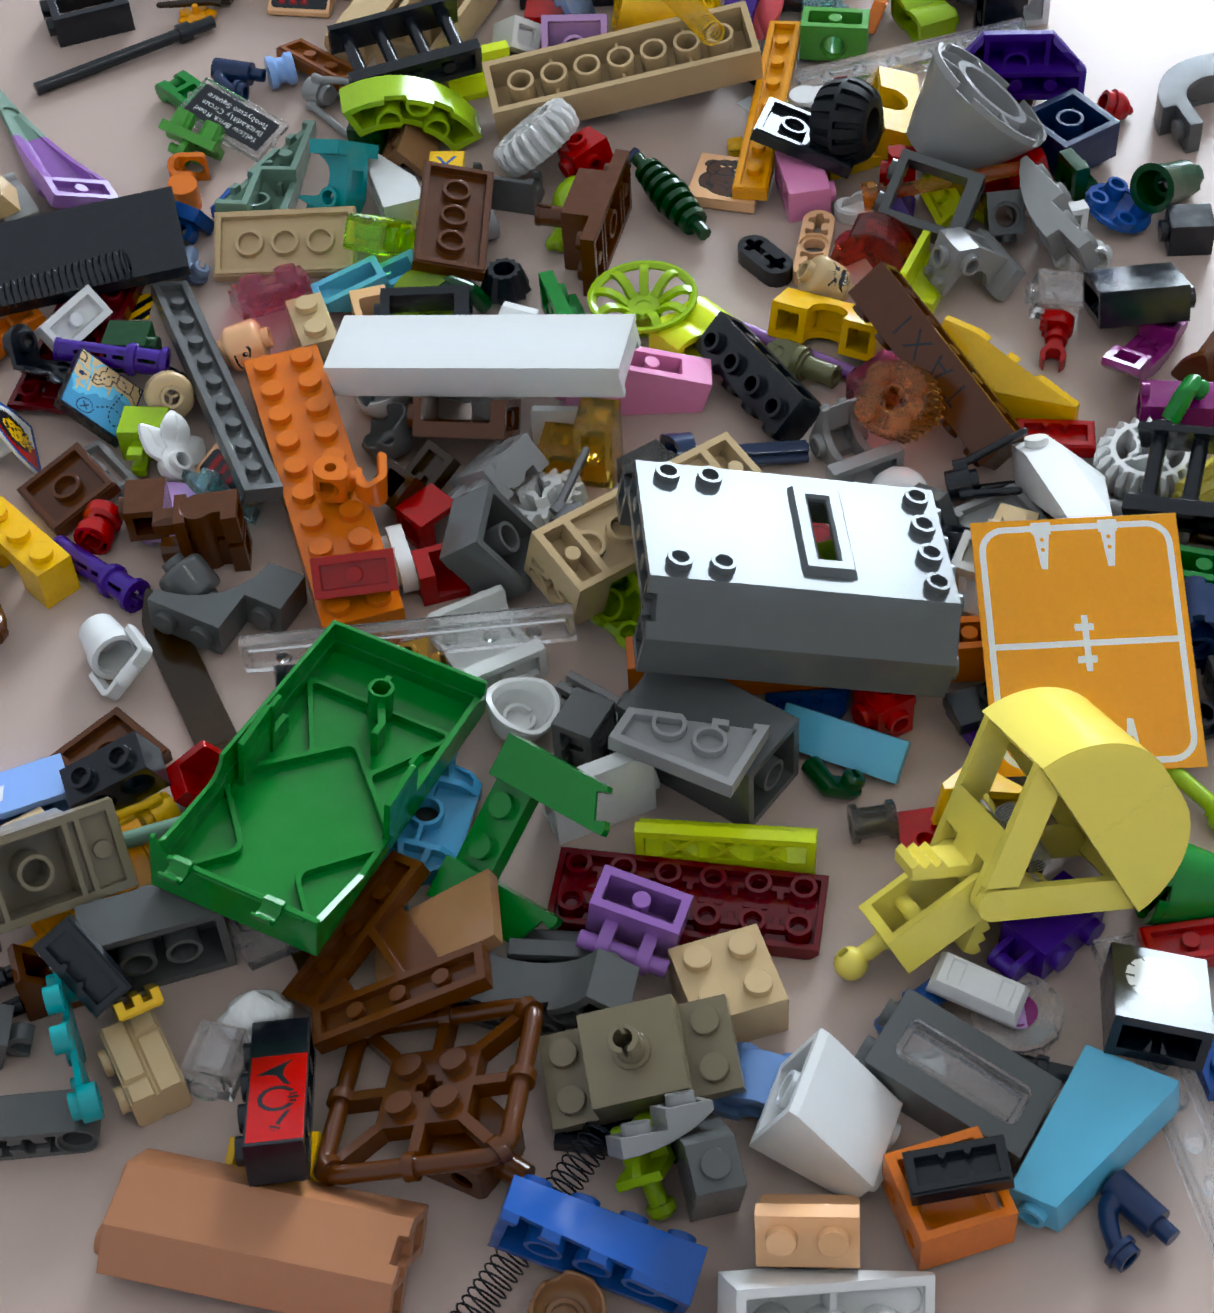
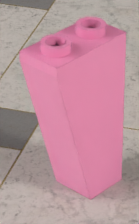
[555,346,712,416]

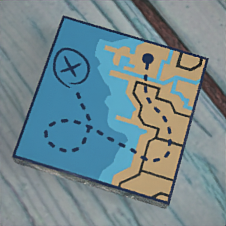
[53,348,143,448]

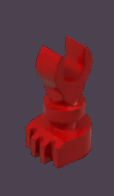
[1039,309,1075,373]

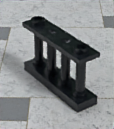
[327,0,482,84]
[1121,419,1214,534]

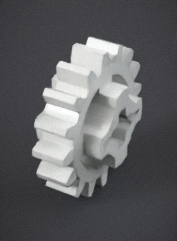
[509,468,589,528]

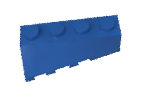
[487,1174,708,1313]

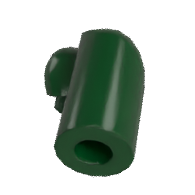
[439,275,492,313]
[801,756,865,800]

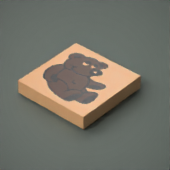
[689,153,759,214]

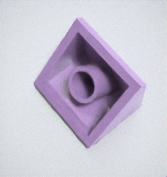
[541,14,608,48]

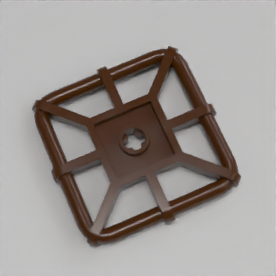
[313,996,544,1187]

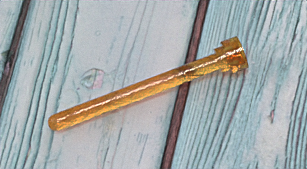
[861,161,1020,211]

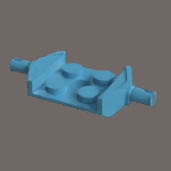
[379,752,482,911]

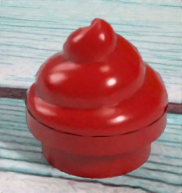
[1097,89,1133,121]

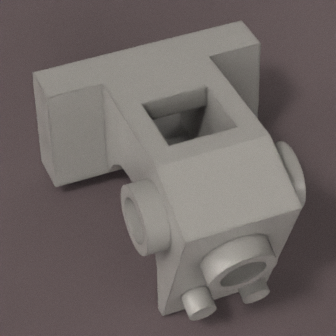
[923,227,1026,302]
[809,397,904,484]

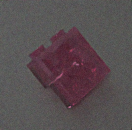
[227,263,313,320]

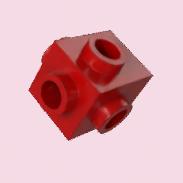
[557,125,613,178]
[851,690,916,737]

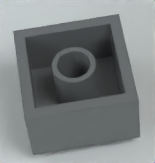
[439,482,538,600]

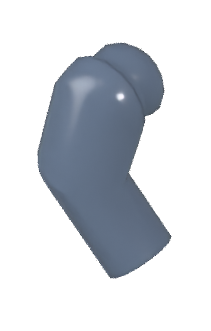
[181,246,210,286]

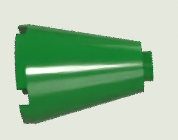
[1135,843,1214,926]

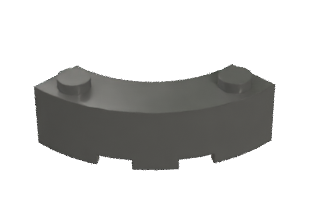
[455,948,640,1036]

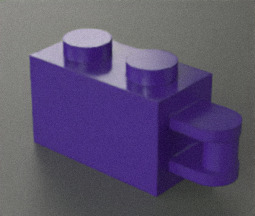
[987,870,1105,982]

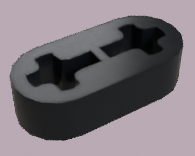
[738,235,793,288]

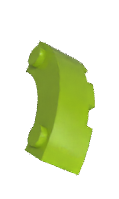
[339,75,483,151]

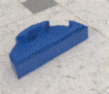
[765,688,850,719]

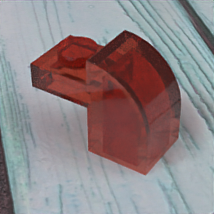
[830,212,917,271]

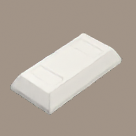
[926,951,1031,1029]

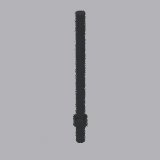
[33,15,216,96]

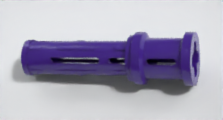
[53,337,171,377]
[53,535,151,613]

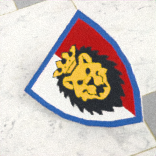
[0,403,41,475]

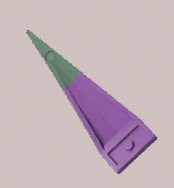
[0,89,118,210]

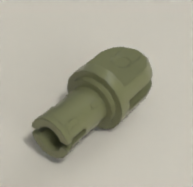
[766,338,842,389]

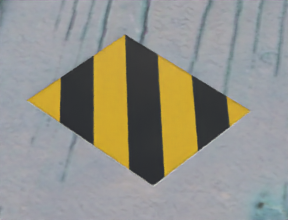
[129,293,153,320]

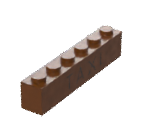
[848,261,1028,470]

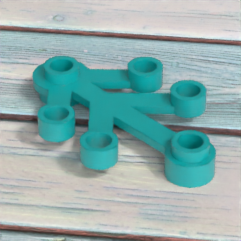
[42,971,105,1124]

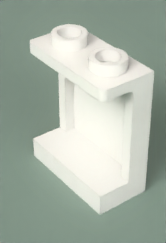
[427,585,549,690]
[542,752,660,845]

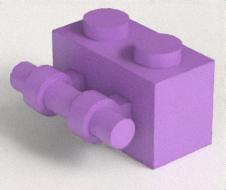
[576,864,694,978]

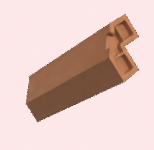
[94,1148,429,1313]

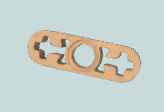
[793,210,835,287]

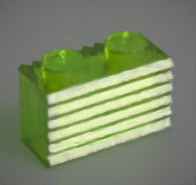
[343,213,415,256]

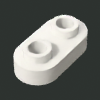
[381,523,420,594]

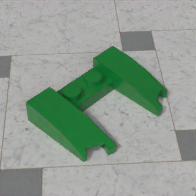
[426,733,613,943]

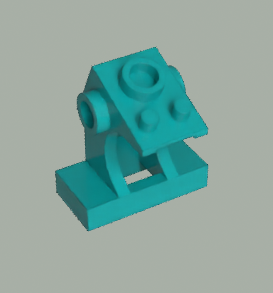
[299,138,379,220]

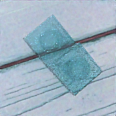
[181,468,260,525]

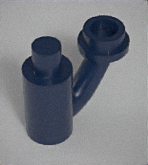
[211,57,266,104]
[1098,1169,1180,1273]

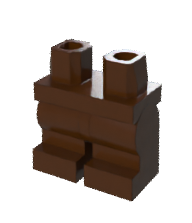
[152,488,253,572]

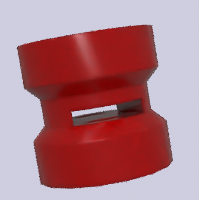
[73,499,124,555]

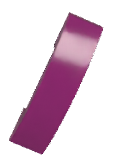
[1101,321,1188,380]

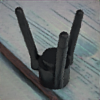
[944,427,1028,502]

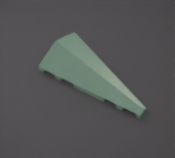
[214,120,317,212]

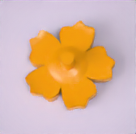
[178,3,217,24]

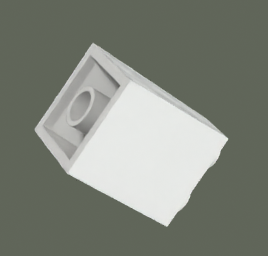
[749,1028,903,1198]

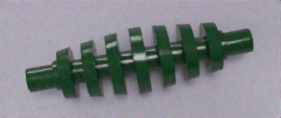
[631,152,711,241]

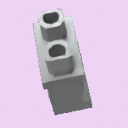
[448,432,550,500]

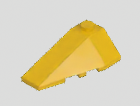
[919,315,1080,420]

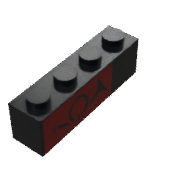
[234,1017,316,1187]

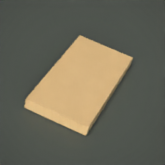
[213,206,357,282]

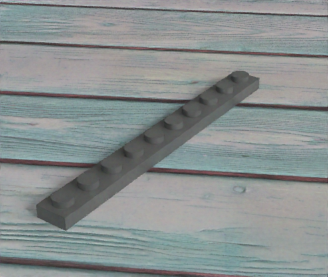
[151,280,284,504]

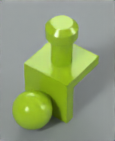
[610,1112,677,1221]

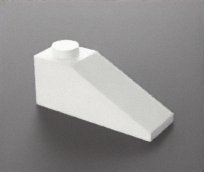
[367,154,421,235]

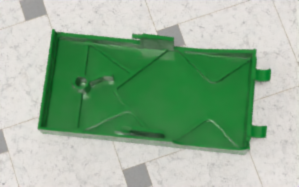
[149,620,488,956]

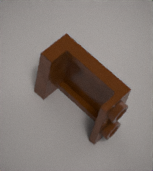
[407,396,521,440]

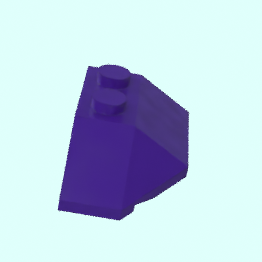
[965,30,1087,100]

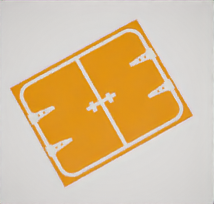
[970,513,1208,777]

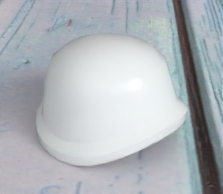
[486,676,560,743]

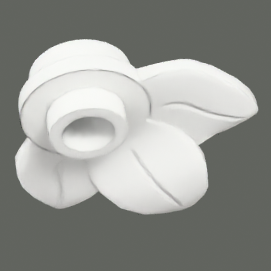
[138,410,206,482]

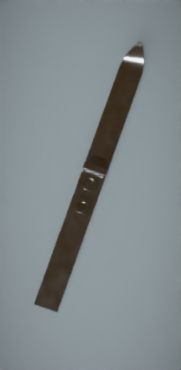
[142,588,311,971]

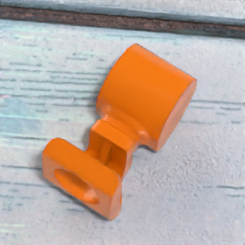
[167,152,211,210]
[312,452,388,507]

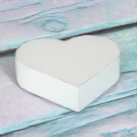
[834,190,877,228]

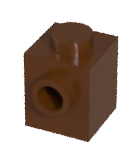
[118,477,172,542]

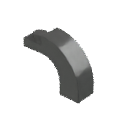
[1154,53,1214,153]

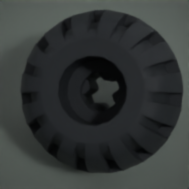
[809,77,884,165]

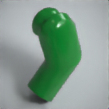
[1161,374,1210,425]

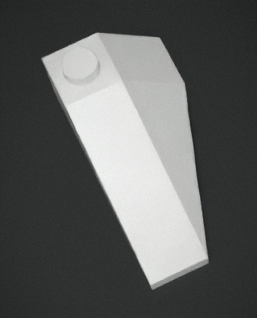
[1011,433,1112,519]
[717,1268,935,1313]

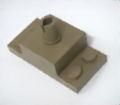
[0,796,138,935]
[539,993,747,1134]

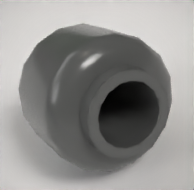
[159,552,220,595]

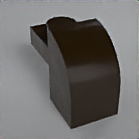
[372,439,461,512]

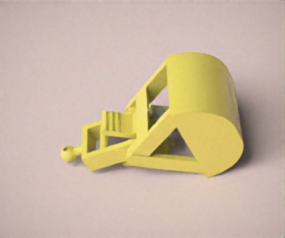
[833,687,1191,981]

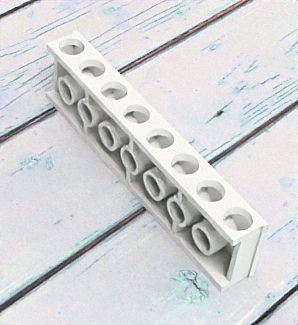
[323,314,641,398]

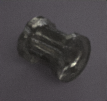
[847,799,899,845]

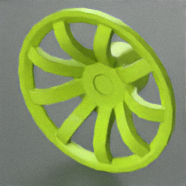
[587,260,698,337]

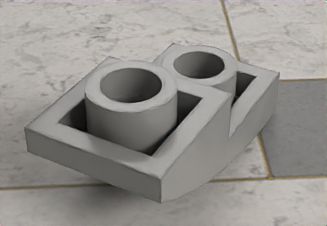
[605,1090,714,1160]

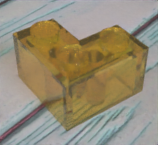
[538,397,624,489]

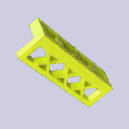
[634,818,818,874]

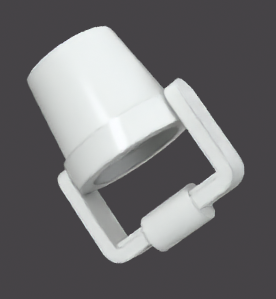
[78,614,153,700]

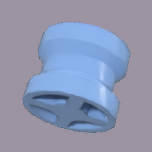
[264,51,298,90]

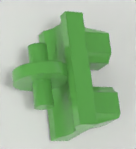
[158,107,225,167]

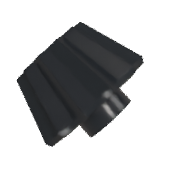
[480,258,531,306]

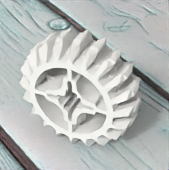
[493,98,580,178]
[1093,416,1191,500]

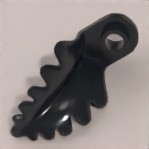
[2,324,101,424]

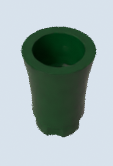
[1130,160,1204,214]

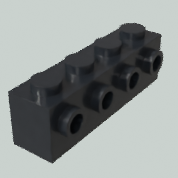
[693,311,822,441]

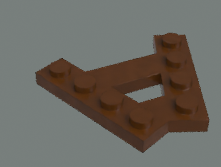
[281,850,493,1055]

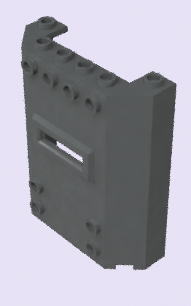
[616,460,964,698]

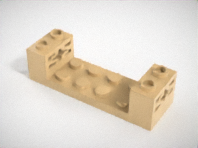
[524,431,763,629]

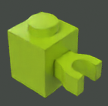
[116,406,170,476]

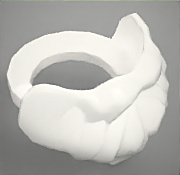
[216,989,295,1045]

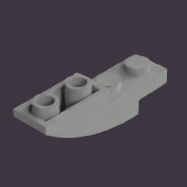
[1019,155,1100,272]

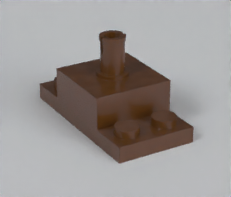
[534,149,632,298]

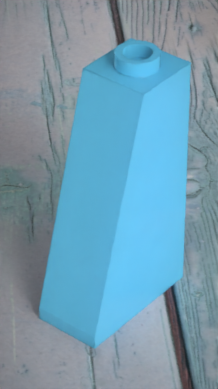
[1009,1044,1180,1232]

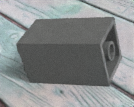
[616,672,799,825]

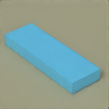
[784,702,912,784]

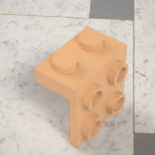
[754,1194,860,1269]

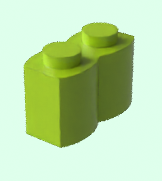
[891,0,959,47]

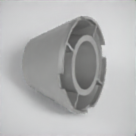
[906,42,1047,173]

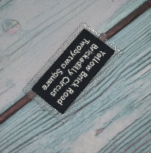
[174,77,289,162]

